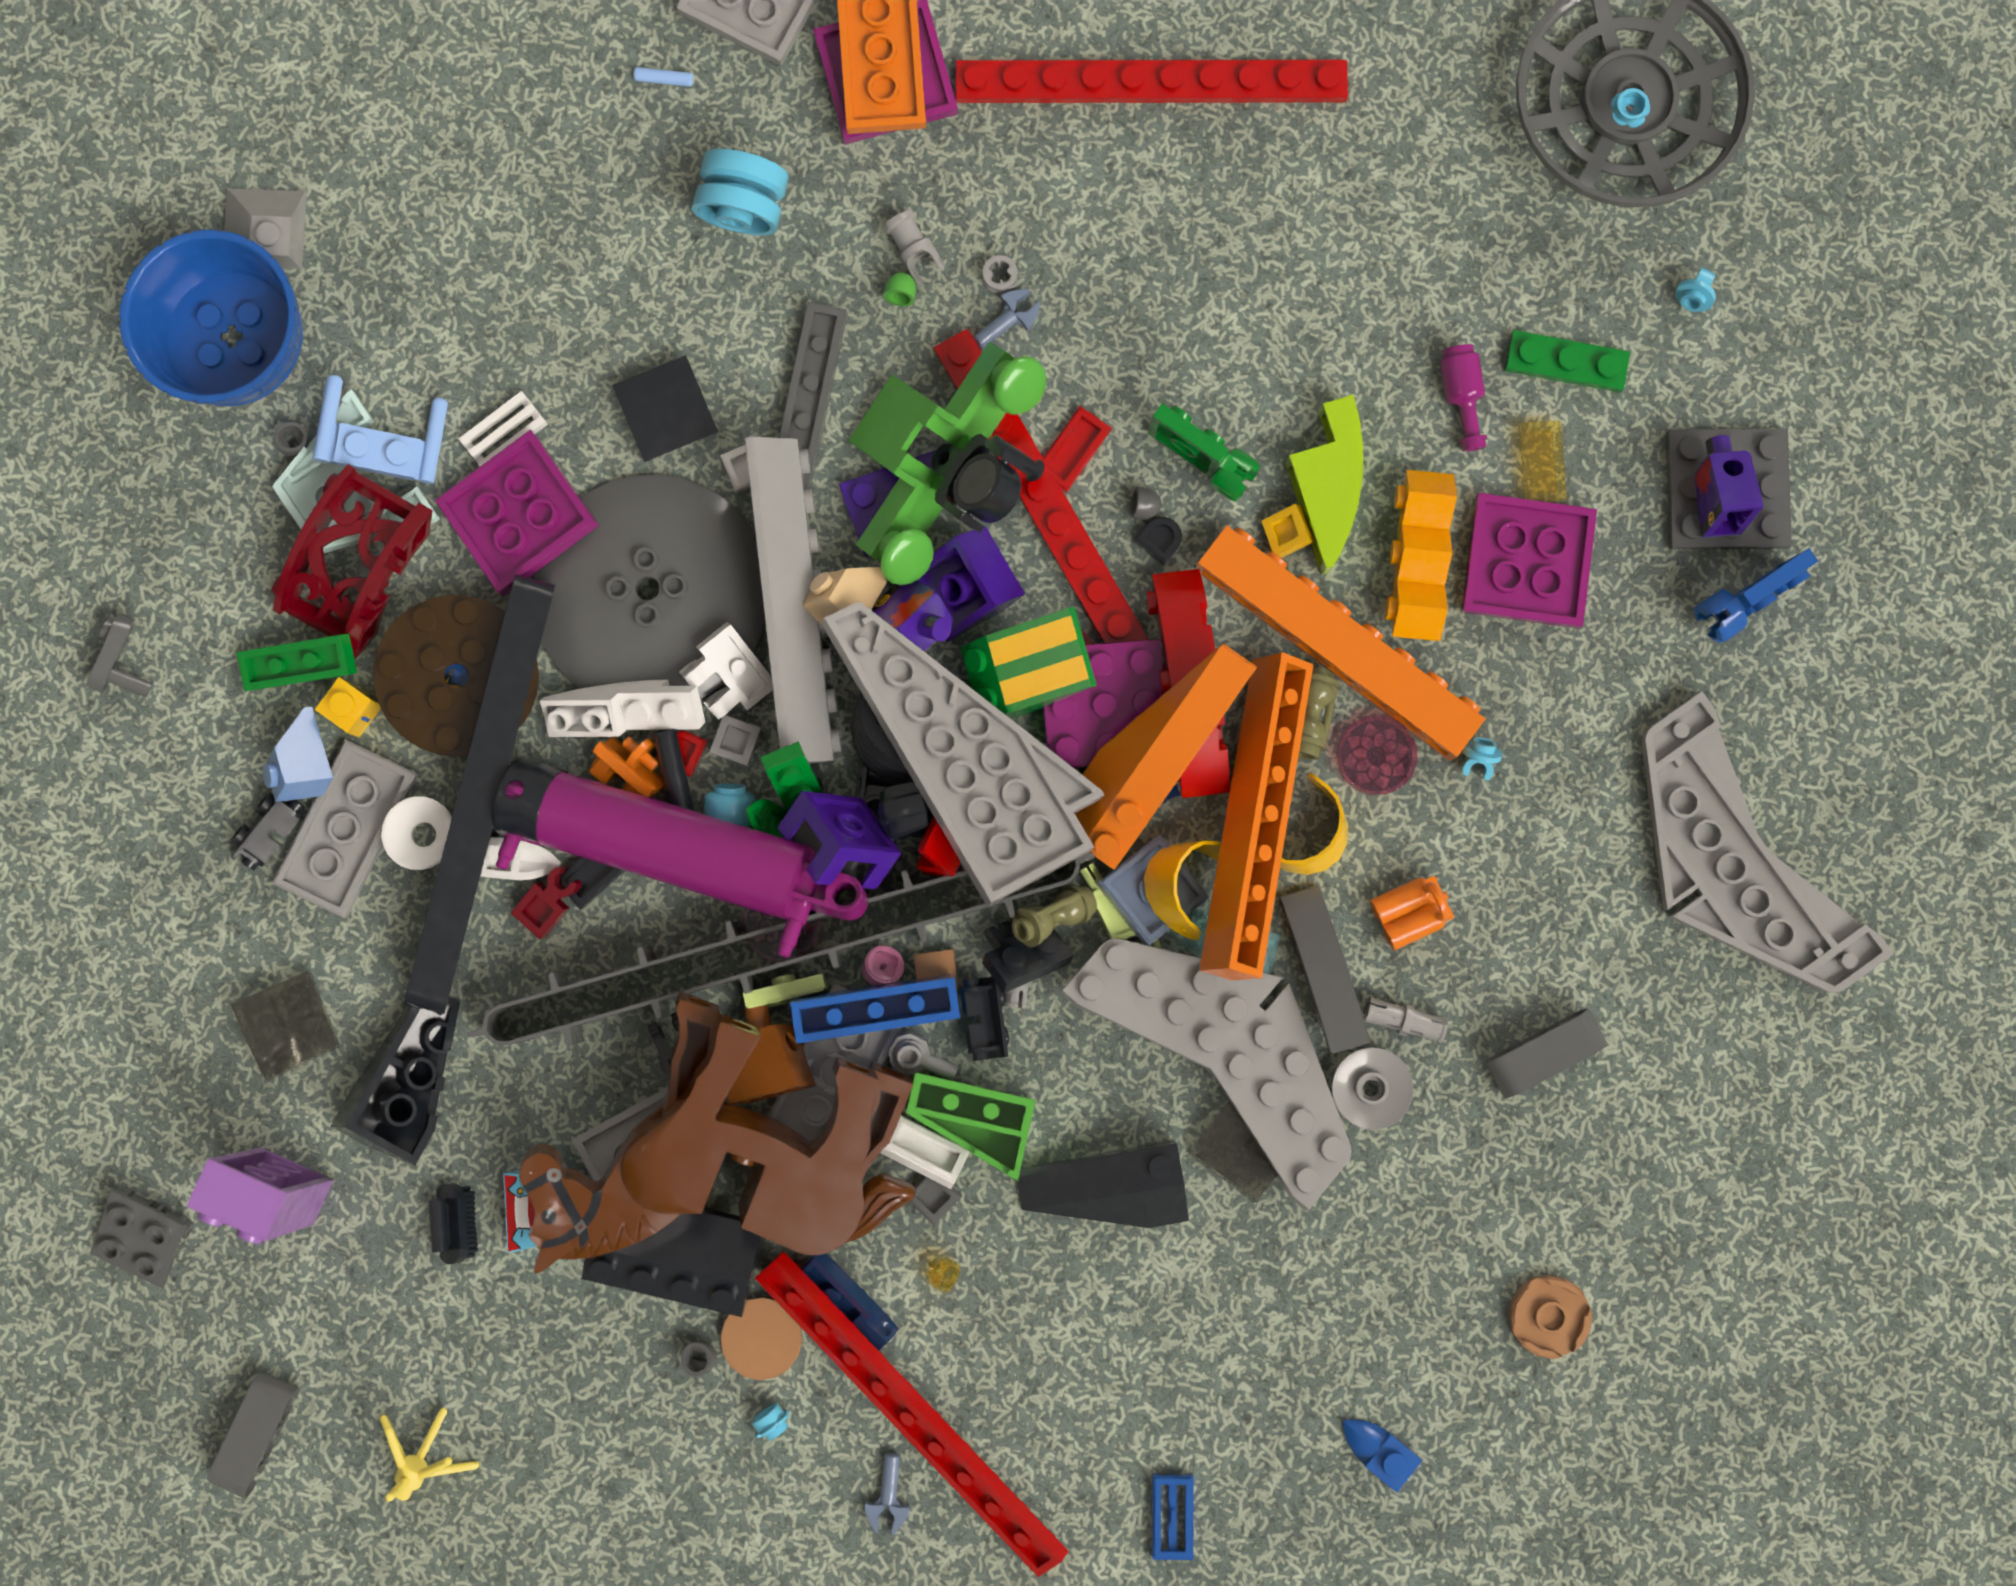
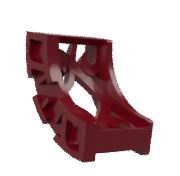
[271,464,433,659]

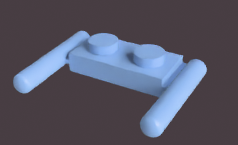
[312,375,448,484]

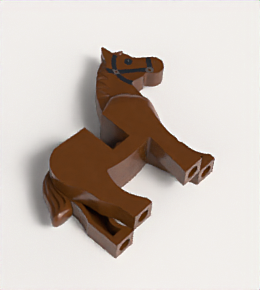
[519,991,916,1274]

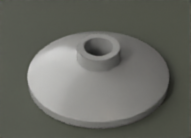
[1332,1047,1414,1130]

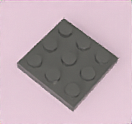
[1666,429,1792,549]

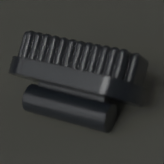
[429,1183,479,1265]

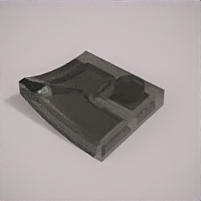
[231,971,341,1081]
[1187,1100,1278,1203]

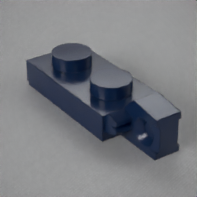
[801,1253,899,1350]

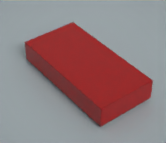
[1043,406,1112,493]

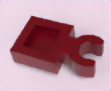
[511,865,582,940]

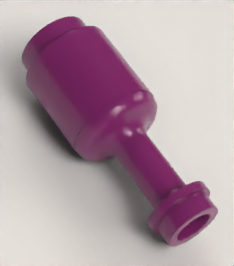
[1439,344,1487,452]

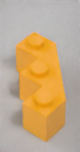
[1385,470,1457,641]

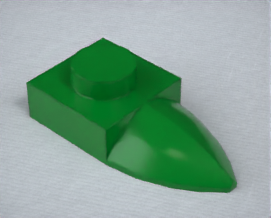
[745,799,787,838]

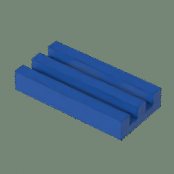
[1152,1473,1194,1560]

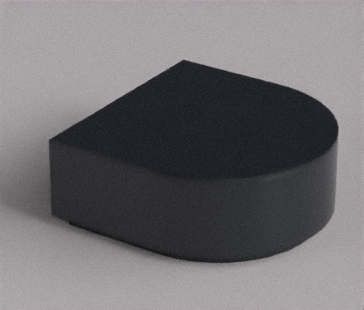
[1134,517,1182,566]

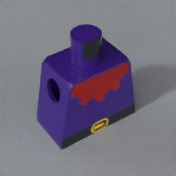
[1695,435,1764,538]
[871,581,953,652]

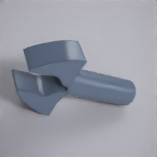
[973,289,1040,349]
[865,1452,910,1535]

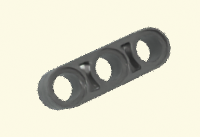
[1485,1008,1608,1099]
[207,1371,300,1499]

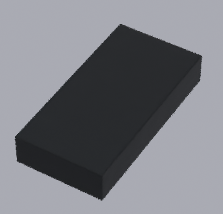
[560,857,625,910]

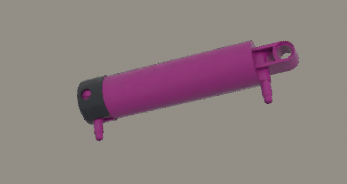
[492,757,868,958]

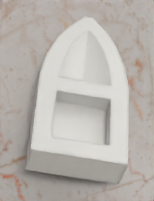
[480,837,561,881]

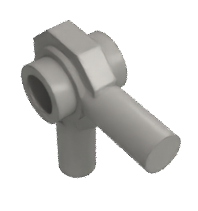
[888,1031,958,1081]

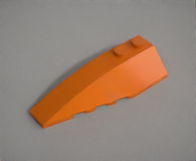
[1074,643,1257,870]

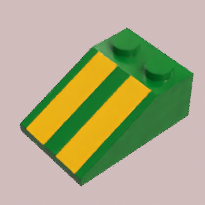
[960,607,1097,719]

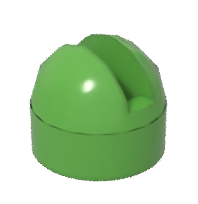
[883,272,916,307]

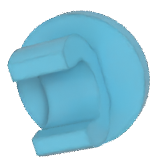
[1675,267,1716,312]
[1462,737,1503,780]

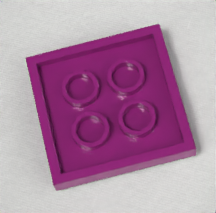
[813,0,958,145]
[435,429,599,597]
[1461,493,1597,629]
[1044,639,1163,768]

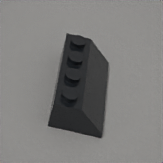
[581,1208,762,1317]

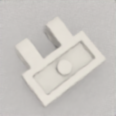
[679,622,773,719]

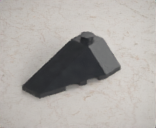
[330,996,460,1166]
[1017,1140,1189,1228]

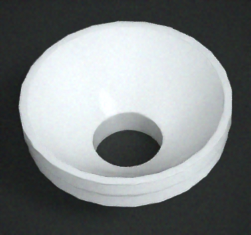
[381,796,452,870]

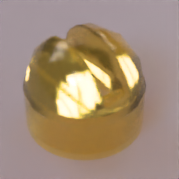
[925,1256,960,1293]

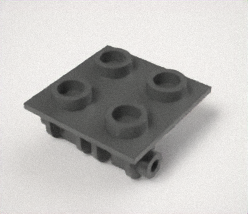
[91,1188,193,1289]

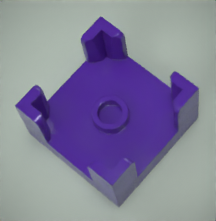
[778,791,901,889]

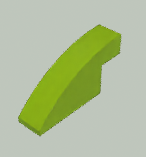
[1285,394,1363,575]

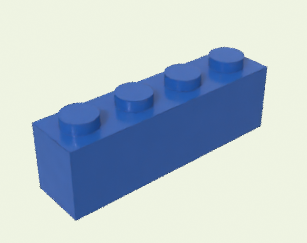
[790,974,960,1044]

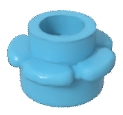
[1610,88,1650,128]
[751,1402,789,1441]

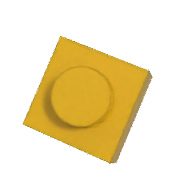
[1261,504,1315,558]

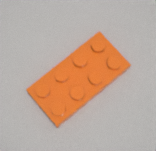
[837,0,926,134]

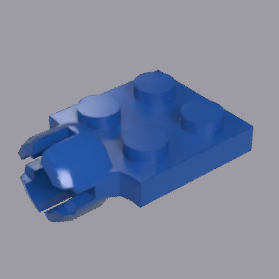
[1694,548,1818,643]

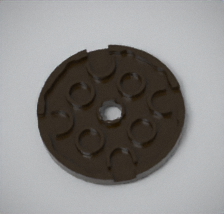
[373,595,539,756]

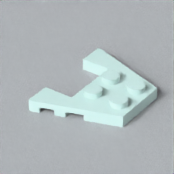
[272,389,440,553]

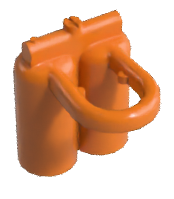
[1369,876,1454,951]

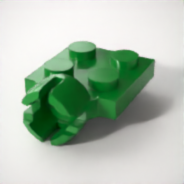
[1148,403,1260,502]

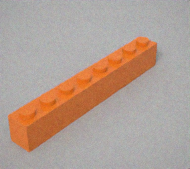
[1195,525,1486,761]
[1199,652,1314,981]

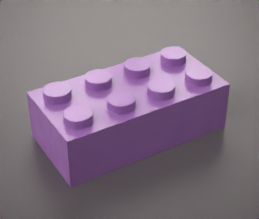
[186,1147,334,1244]

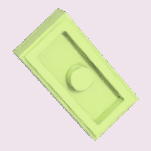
[743,974,829,1009]

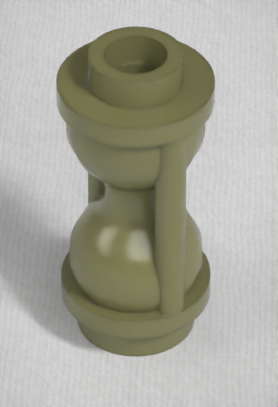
[1298,668,1339,760]
[1012,885,1097,947]

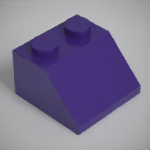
[917,526,1025,642]

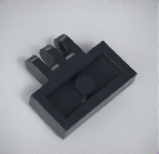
[982,918,1073,993]

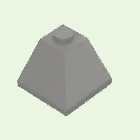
[224,188,307,269]

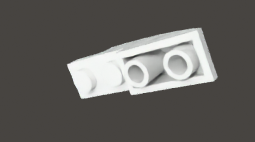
[540,679,705,737]

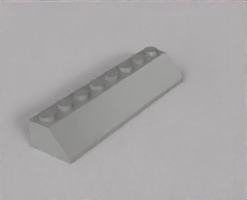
[745,437,842,764]

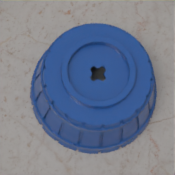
[119,230,303,407]

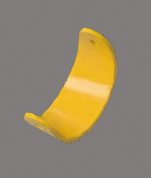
[1280,773,1348,875]
[1144,840,1221,940]

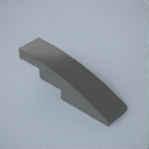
[1279,885,1371,1054]

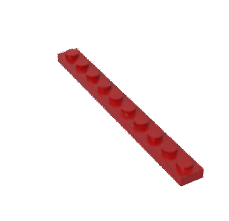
[956,60,1348,103]
[933,328,1165,670]
[755,1251,1069,1577]

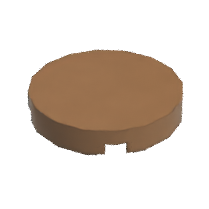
[1508,1275,1592,1359]
[720,1296,803,1381]

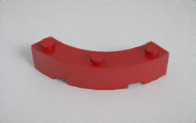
[1146,569,1230,798]

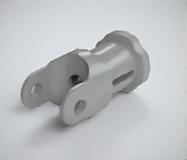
[883,209,945,286]

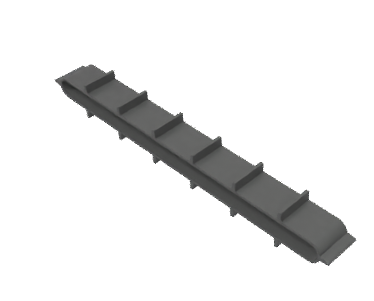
[467,853,1095,1046]

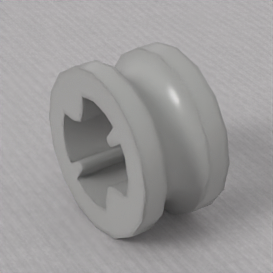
[982,255,1018,294]

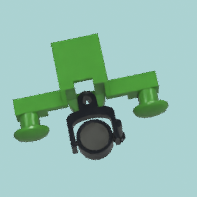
[849,341,1047,585]

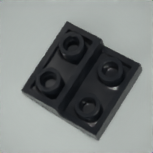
[612,355,718,462]

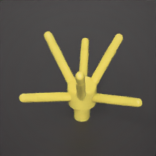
[379,1408,479,1502]

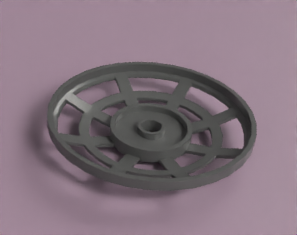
[1516,0,1755,207]

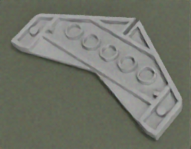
[1641,691,1894,993]
[1060,939,1352,1211]

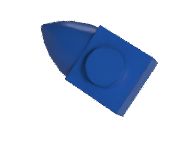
[1342,1419,1423,1493]

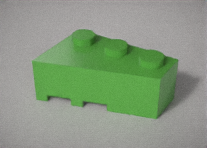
[906,1073,1036,1181]

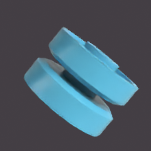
[691,149,789,236]

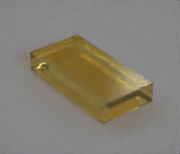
[1518,420,1567,502]

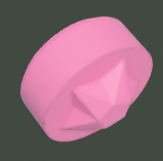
[862,945,904,986]

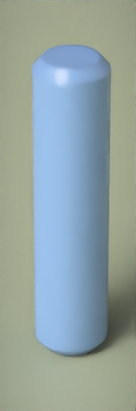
[633,67,693,87]

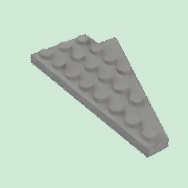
[821,601,1104,907]

